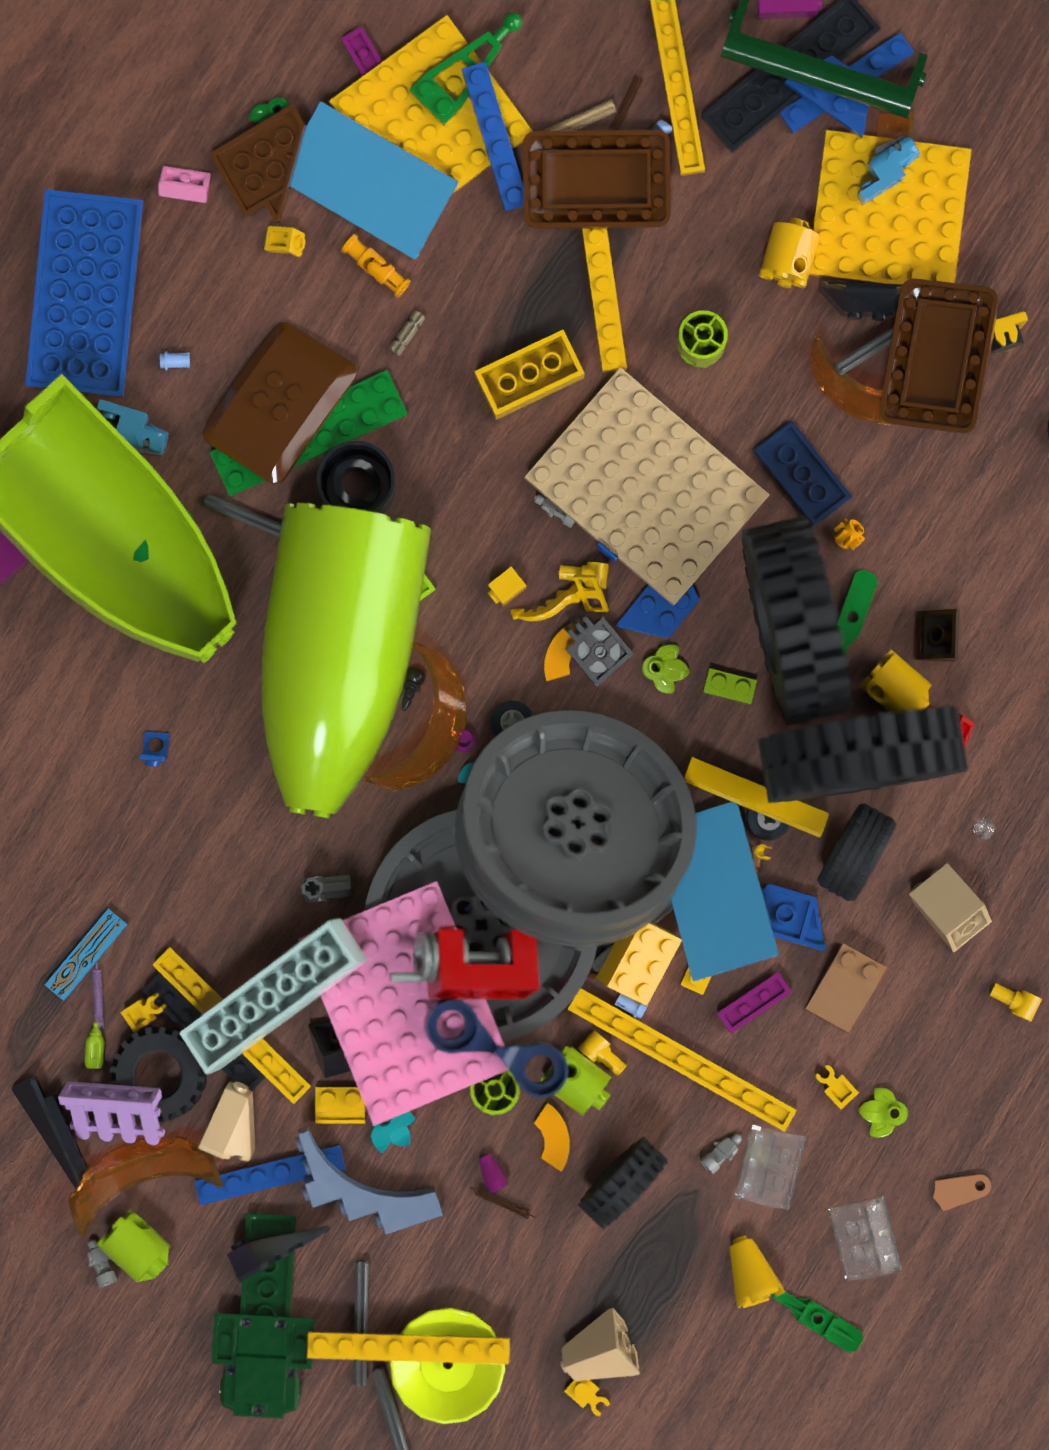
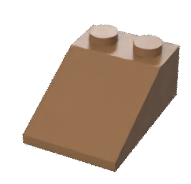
[805,943,887,1033]

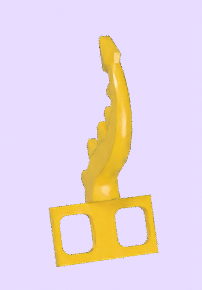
[510,575,609,621]

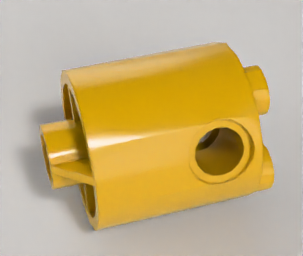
[759,218,820,288]
[859,649,932,713]

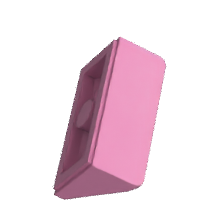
[159,166,211,203]

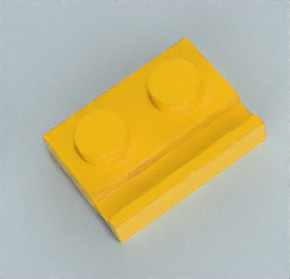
[315,1087,365,1124]

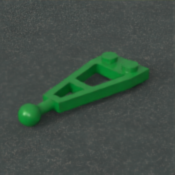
[409,12,522,126]

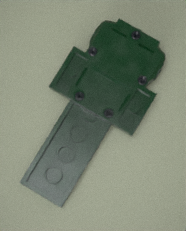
[211,1213,315,1419]

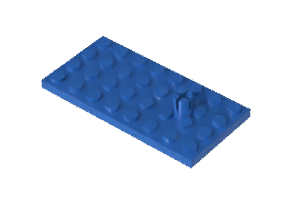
[25,189,144,397]

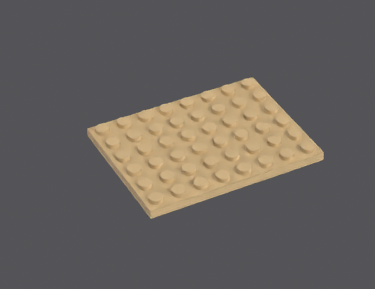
[524,367,770,606]

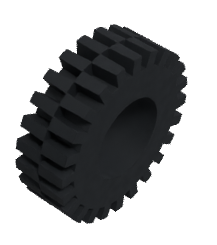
[741,515,851,726]
[758,706,968,803]

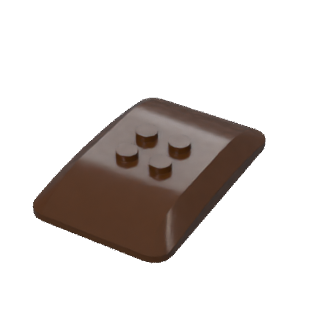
[523,130,671,229]
[879,278,999,434]
[203,323,357,484]

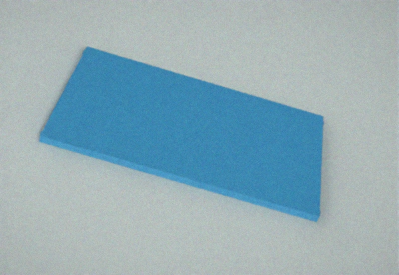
[290,101,459,260]
[671,801,779,981]

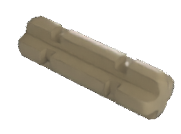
[390,310,425,356]

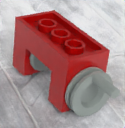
[390,926,540,999]

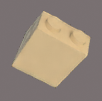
[909,863,992,953]

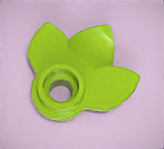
[642,645,690,694]
[858,1088,908,1137]

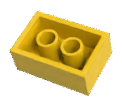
[596,922,682,1006]

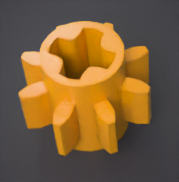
[834,518,865,550]

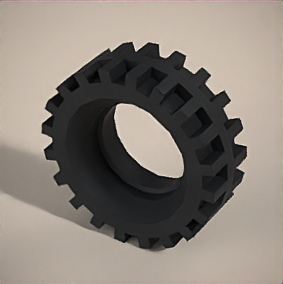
[110,1027,206,1122]
[578,1137,668,1229]

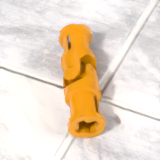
[341,234,411,298]

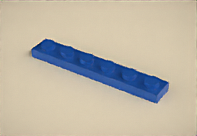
[780,33,914,134]
[461,62,524,211]
[194,1145,346,1205]

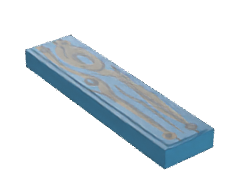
[45,909,128,1001]

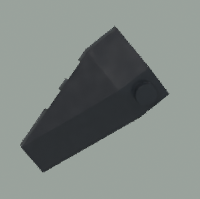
[308,1019,351,1078]
[227,1225,331,1283]

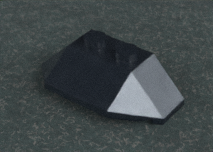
[818,281,903,321]

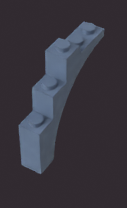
[295,1126,443,1234]

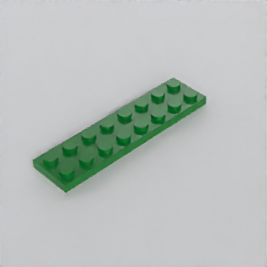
[209,370,408,497]

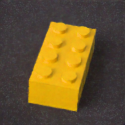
[474,330,585,420]

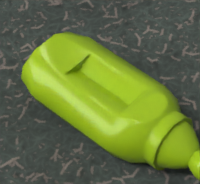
[84,1022,105,1069]

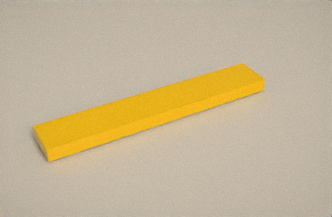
[684,757,829,838]

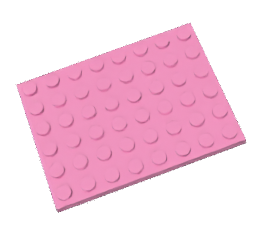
[298,881,509,1125]

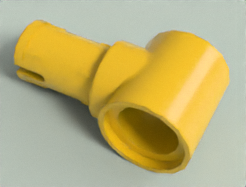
[559,562,609,590]
[990,983,1042,1022]
[578,1030,627,1076]

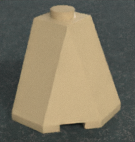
[199,1082,255,1161]
[560,1308,639,1381]

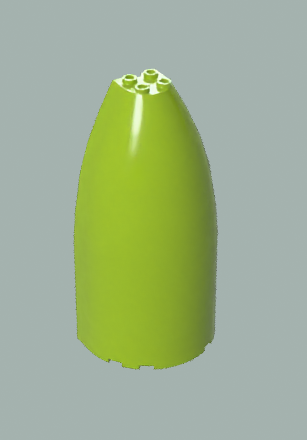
[0,374,236,664]
[261,503,431,818]

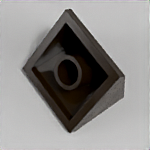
[916,609,960,662]

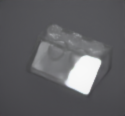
[735,1125,806,1210]
[828,1196,902,1282]

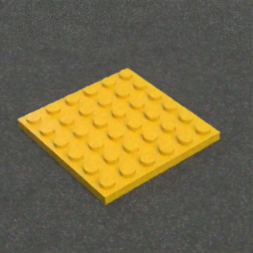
[329,15,533,193]
[809,130,971,284]

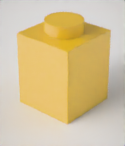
[488,567,527,606]

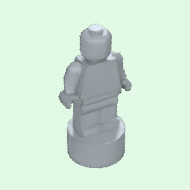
[534,494,575,528]
[699,1133,742,1175]
[87,1239,118,1288]

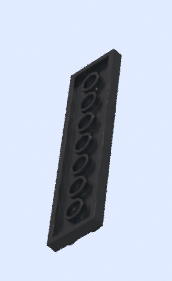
[701,0,881,154]

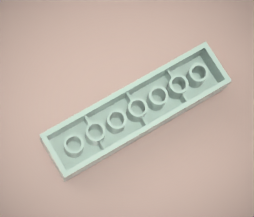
[180,918,368,1075]

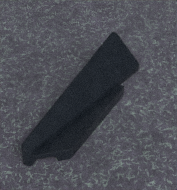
[12,1076,95,1189]

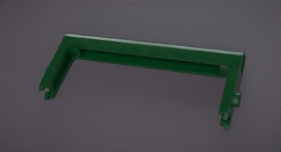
[720,0,928,119]

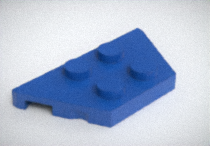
[785,56,868,138]
[616,585,699,639]
[762,884,826,952]

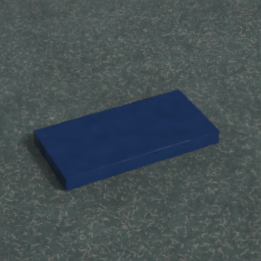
[753,420,852,528]

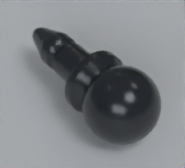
[402,668,425,711]

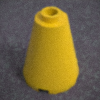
[729,1236,784,1309]

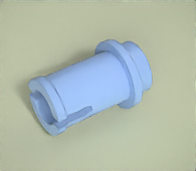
[160,351,190,370]
[614,993,648,1019]

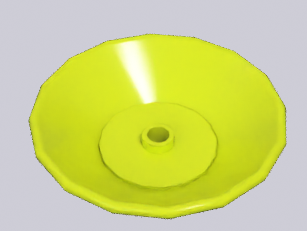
[390,1308,505,1424]

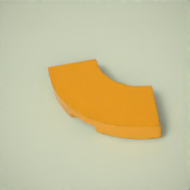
[544,620,580,682]
[534,1102,570,1172]

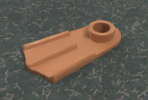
[933,1174,991,1211]

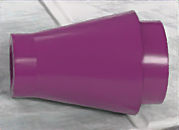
[478,1154,508,1193]

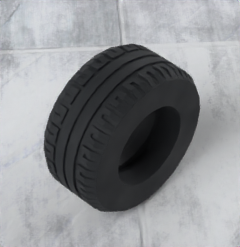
[817,804,897,901]

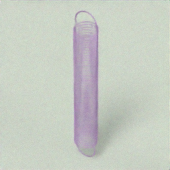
[92,962,104,1031]

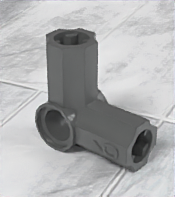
[301,875,353,903]

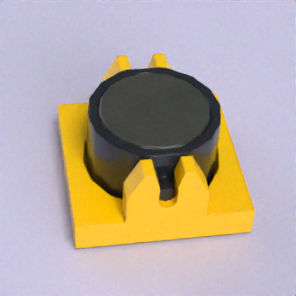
[990,311,1028,354]

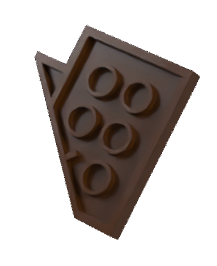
[209,104,306,223]

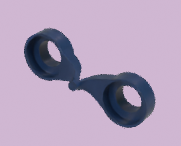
[424,998,568,1098]

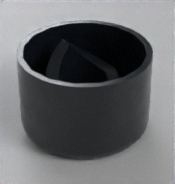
[317,441,396,514]

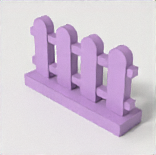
[58,1081,165,1145]

